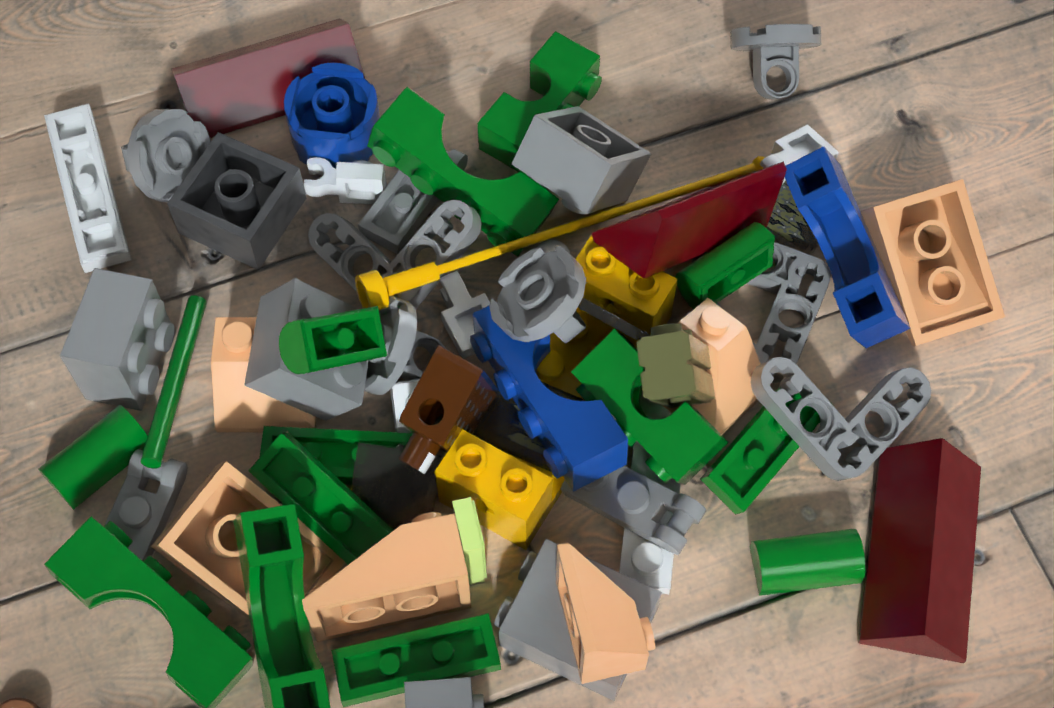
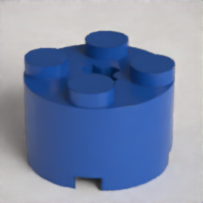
[284,63,380,169]

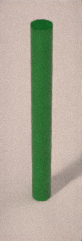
[141,295,207,469]

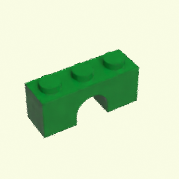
[477,31,602,173]
[571,329,729,485]

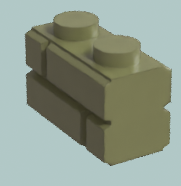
[636,323,715,408]

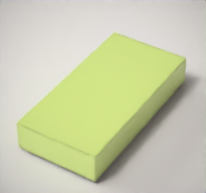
[452,497,487,585]

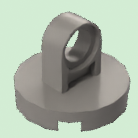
[730,24,821,100]
[121,109,211,202]
[489,246,586,343]
[364,296,446,395]

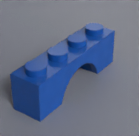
[785,146,911,349]
[470,306,628,492]

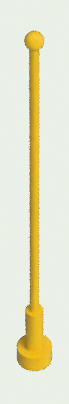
[355,156,766,310]

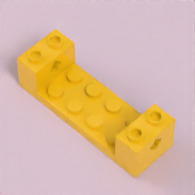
[435,236,678,550]

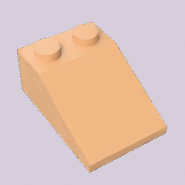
[860,179,1005,346]
[151,461,345,619]
[302,512,472,642]

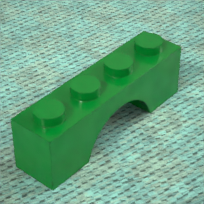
[367,87,559,257]
[233,504,330,708]
[44,516,253,708]

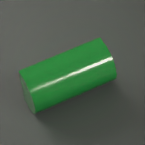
[675,222,775,310]
[279,306,387,374]
[38,404,148,510]
[749,529,865,596]

